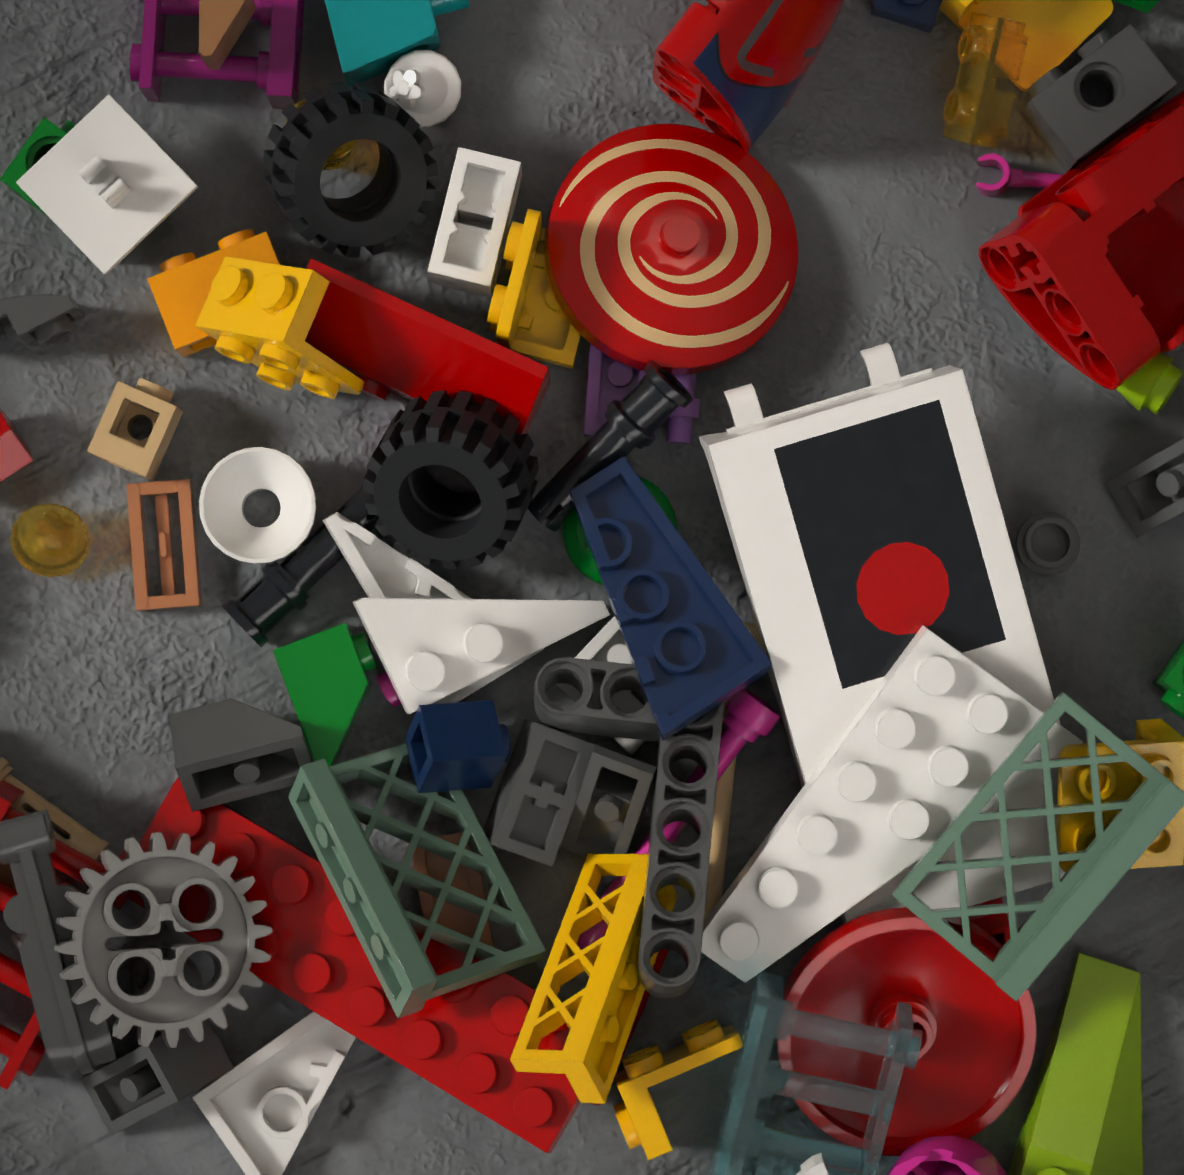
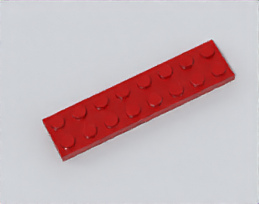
[128,778,580,1153]

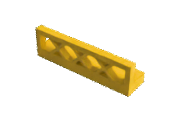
[510,853,678,1104]

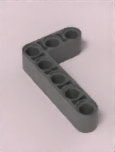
[534,657,724,999]

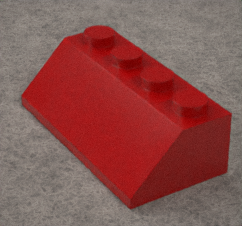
[305,258,550,435]

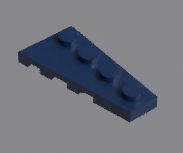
[570,456,772,741]

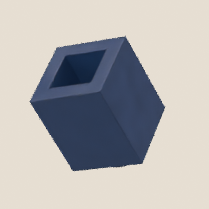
[405,700,511,793]

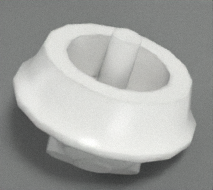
[384,50,461,127]

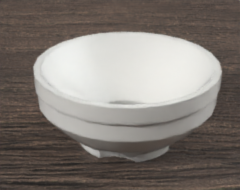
[199,447,317,564]

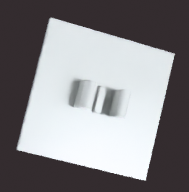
[16,94,198,276]

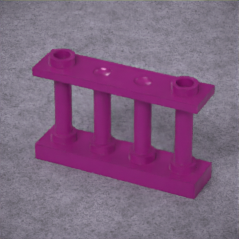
[130,0,305,109]

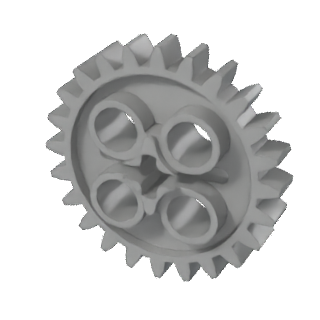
[54,832,272,1048]

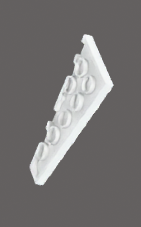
[701,625,1084,983]

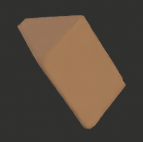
[199,0,256,70]

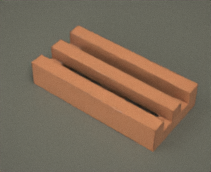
[126,479,203,612]

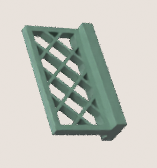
[892,691,1184,1002]
[288,743,546,1019]

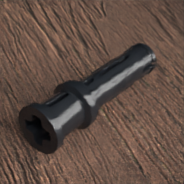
[528,360,693,532]
[222,484,379,648]

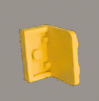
[939,0,1113,92]
[487,208,581,369]
[195,256,365,399]
[1056,718,1184,872]
[613,1019,744,1160]

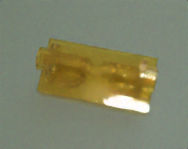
[943,12,1029,149]

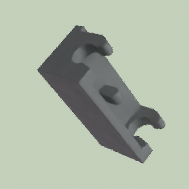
[483,719,595,867]

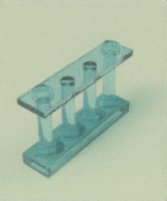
[709,972,922,1175]

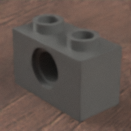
[1021,24,1178,172]

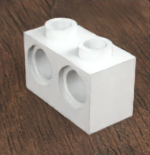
[427,147,523,298]

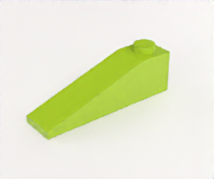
[1007,952,1143,1175]

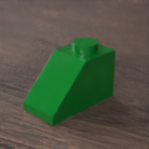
[273,623,378,766]

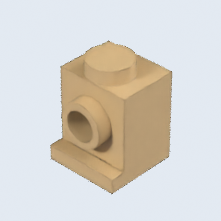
[87,378,183,482]

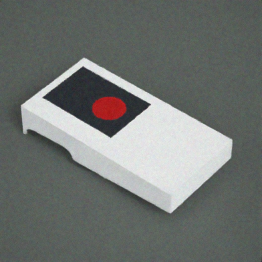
[699,343,1066,924]

